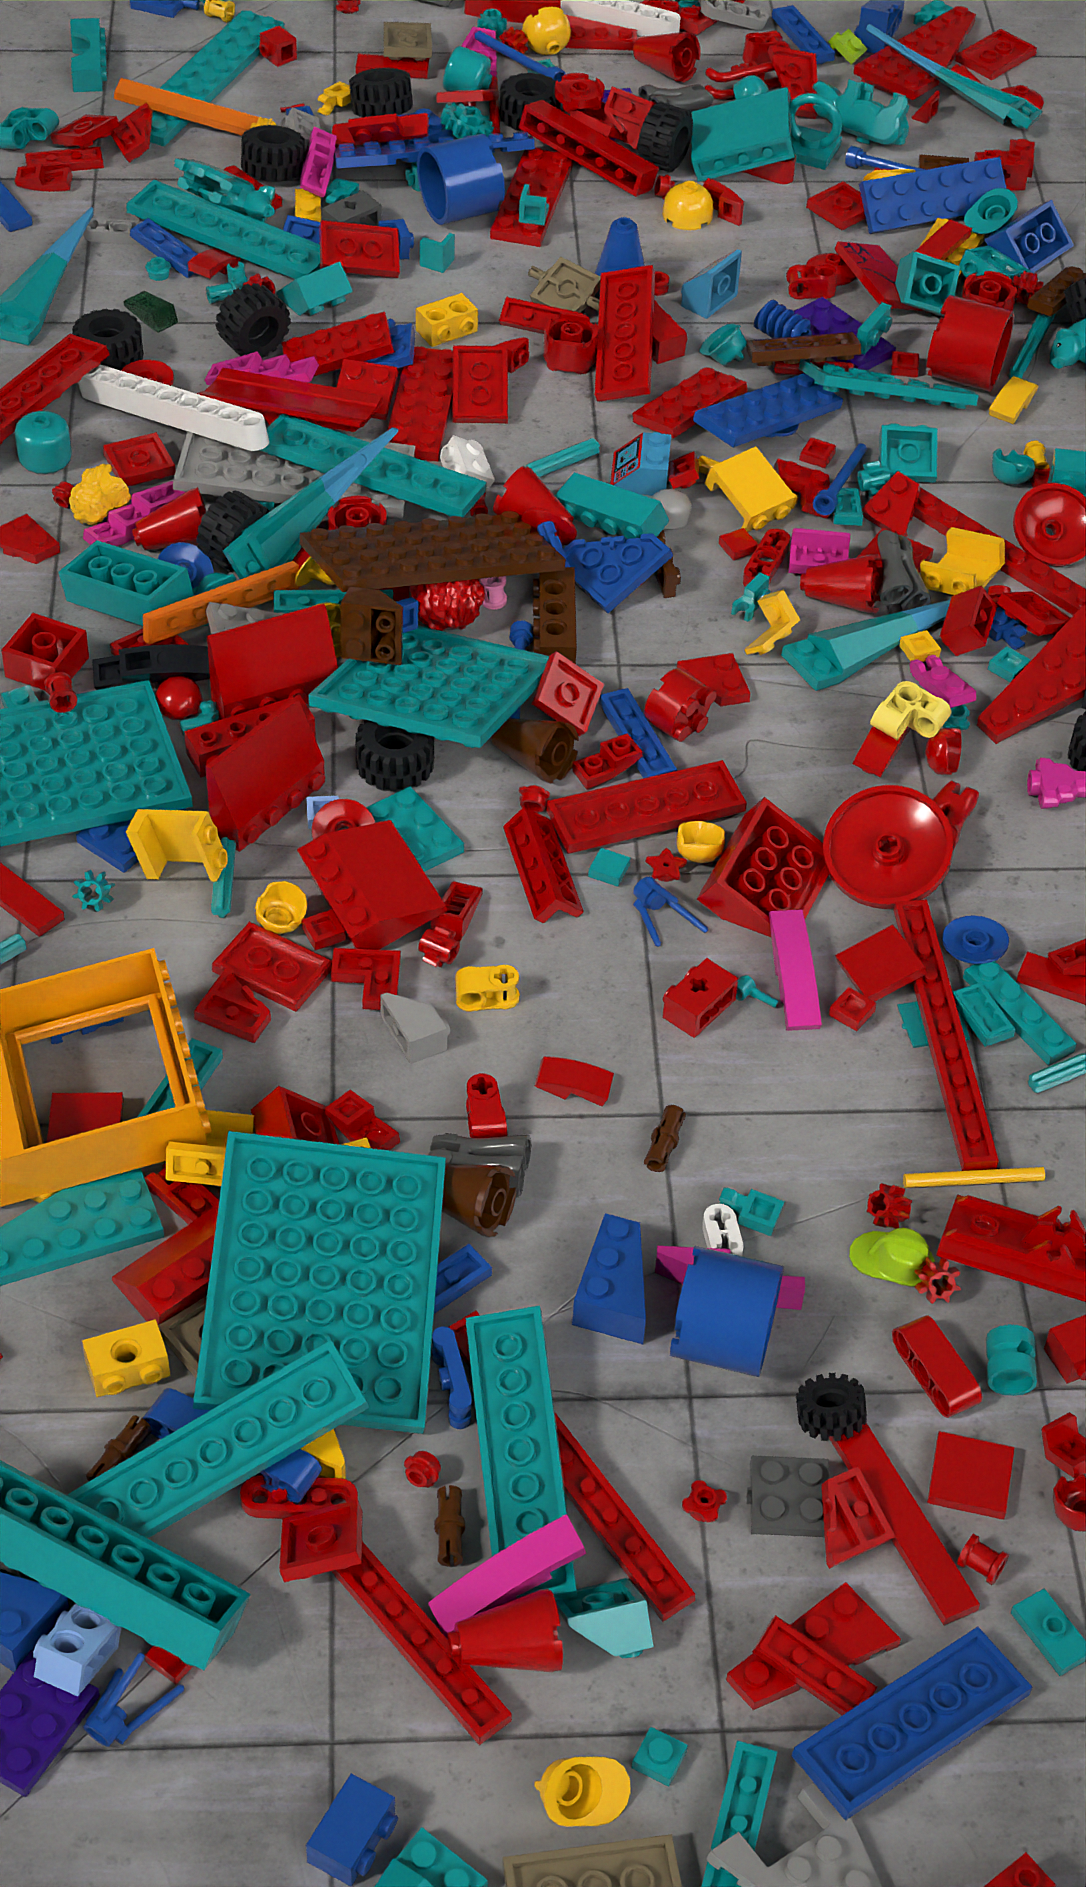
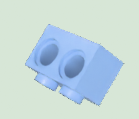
[33,1603,121,1696]

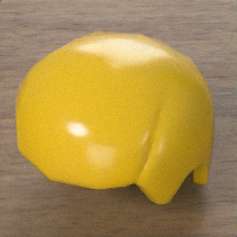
[676,821,725,864]
[255,881,307,935]

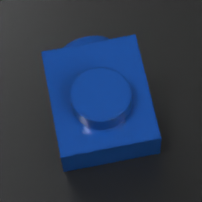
[378,219,414,260]

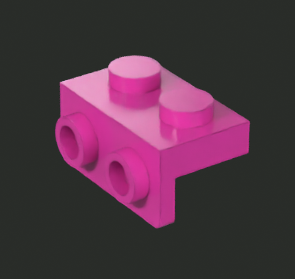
[789,528,851,574]

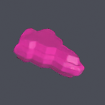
[1027,757,1086,809]

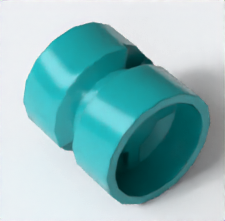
[986,1324,1037,1396]

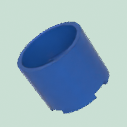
[417,134,505,225]
[670,1246,784,1377]

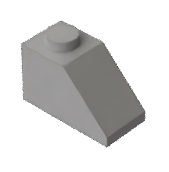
[380,993,450,1064]

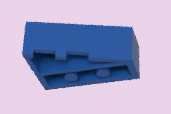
[854,0,905,54]
[572,1213,646,1345]
[0,1572,70,1672]

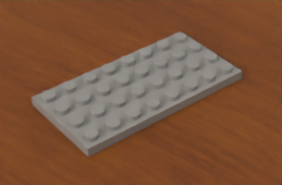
[173,427,415,519]

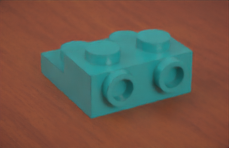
[959,245,1030,281]
[879,423,938,483]

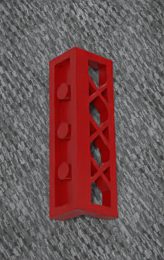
[503,807,584,923]

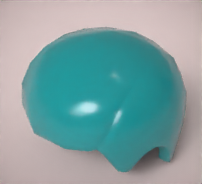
[733,75,769,100]
[992,448,1035,485]

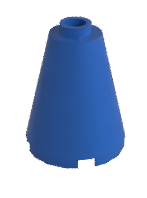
[595,217,645,276]

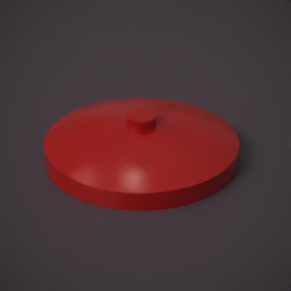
[823,785,954,909]

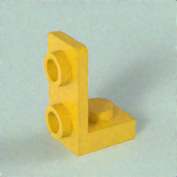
[744,589,800,655]

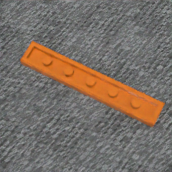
[114,78,264,136]
[143,561,299,645]

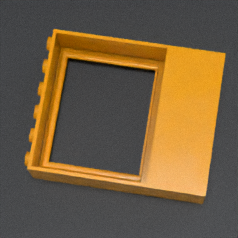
[0,948,212,1207]

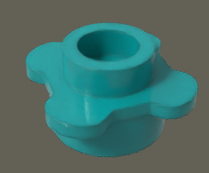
[942,705,970,730]

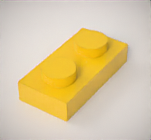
[295,189,321,222]

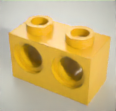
[416,293,478,347]

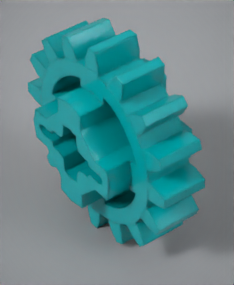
[440,103,494,139]

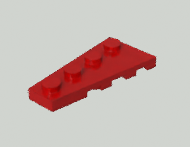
[726,1582,901,1710]

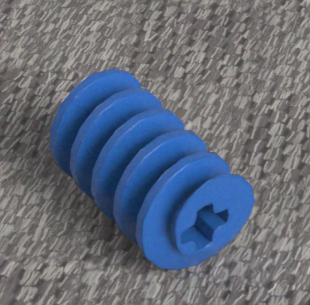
[754,299,812,338]

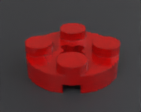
[555,73,605,111]

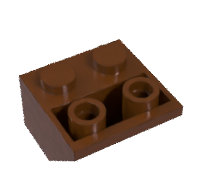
[341,587,403,665]

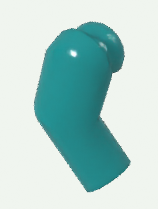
[180,700,219,736]

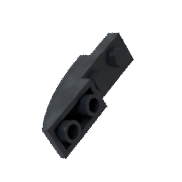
[92,645,210,690]

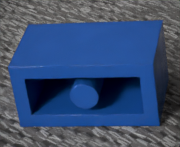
[306,1773,398,1887]

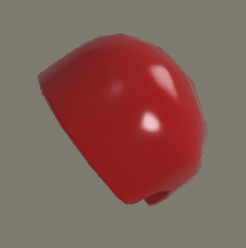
[155,676,203,720]
[925,728,962,775]
[1053,1474,1086,1532]

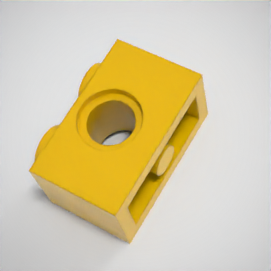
[82,1319,170,1397]

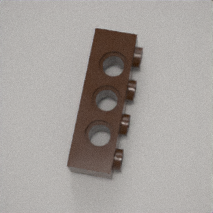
[533,567,577,664]

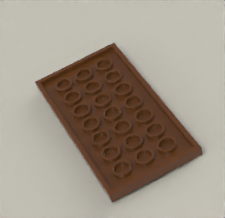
[300,511,566,592]

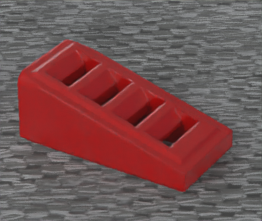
[431,881,483,942]

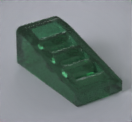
[123,291,178,332]

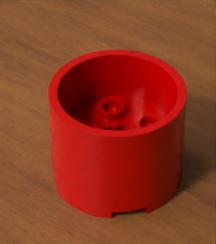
[926,295,1014,392]

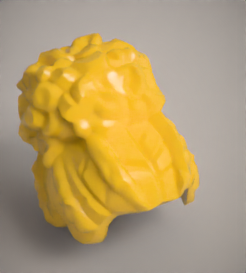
[69,464,132,526]

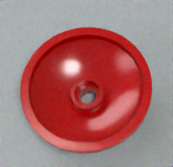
[1013,483,1086,567]

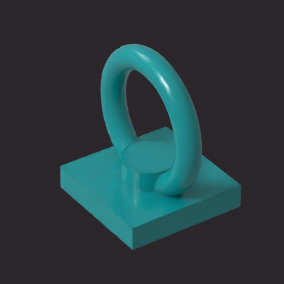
[790,93,842,170]

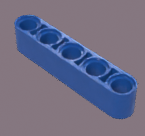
[143,1388,322,1503]

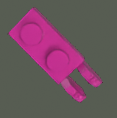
[910,655,976,708]

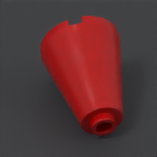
[633,32,701,82]
[493,466,575,526]
[132,487,207,550]
[800,554,883,614]
[448,1589,563,1673]

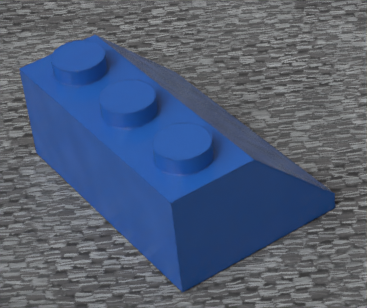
[984,200,1074,273]

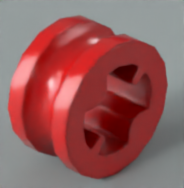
[654,271,670,296]

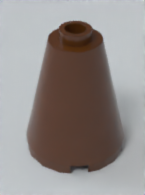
[491,718,579,784]
[442,1164,517,1237]

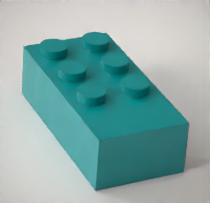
[58,540,194,626]

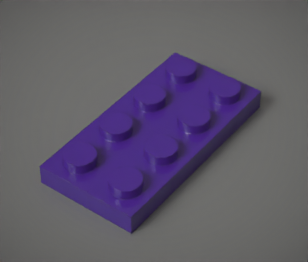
[794,297,896,370]

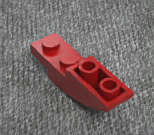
[853,726,911,777]

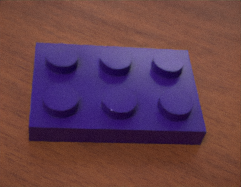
[0,1650,100,1798]

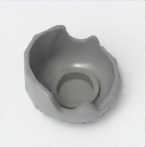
[651,489,692,529]

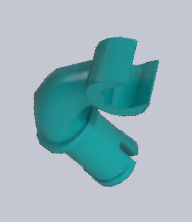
[206,261,248,304]

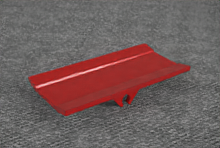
[197,368,382,432]
[936,1194,1086,1302]

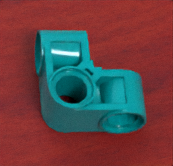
[0,107,59,149]

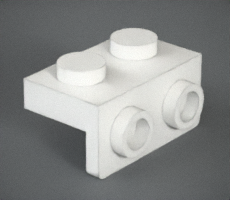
[440,435,495,488]

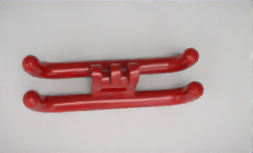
[704,61,781,100]

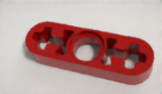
[743,529,790,587]

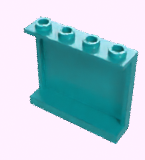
[691,87,795,182]

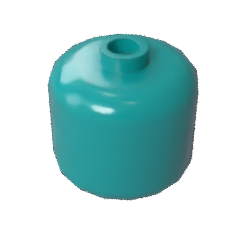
[442,46,492,91]
[15,411,72,474]

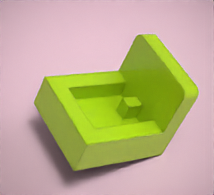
[828,28,868,65]

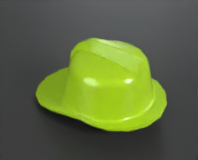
[849,1227,935,1287]

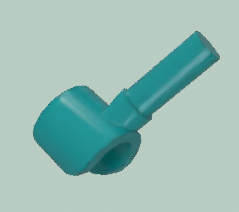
[736,975,779,1008]

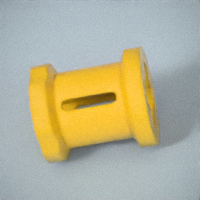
[204,0,235,23]

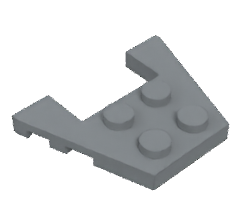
[706,1782,882,1887]

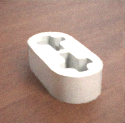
[702,1204,743,1256]

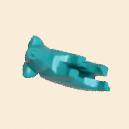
[812,79,910,145]
[174,158,275,223]
[1049,319,1086,369]

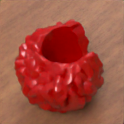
[409,579,485,631]

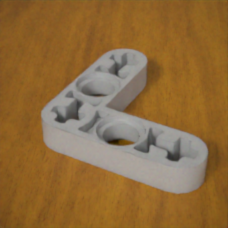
[700,0,769,30]
[84,217,161,245]

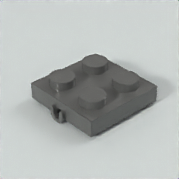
[747,1456,829,1537]

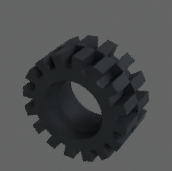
[796,1373,867,1441]

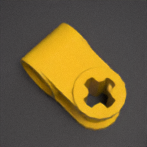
[455,965,520,1012]

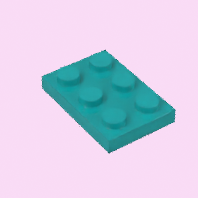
[366,786,464,872]

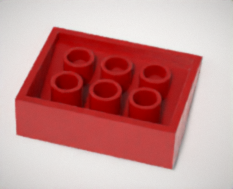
[207,603,338,720]
[206,697,325,852]
[697,797,829,937]
[297,820,448,950]

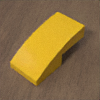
[989,376,1038,424]

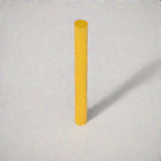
[903,1167,1045,1188]

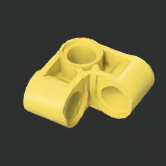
[870,681,951,740]

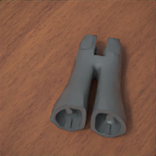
[638,84,714,111]
[877,530,931,611]
[428,1133,532,1198]

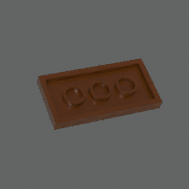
[746,332,861,366]

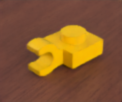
[318,81,351,116]

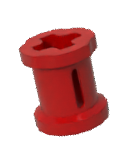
[45,672,78,713]
[957,1534,1009,1585]

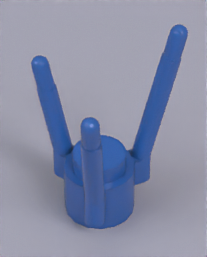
[633,876,708,947]
[83,1653,184,1747]

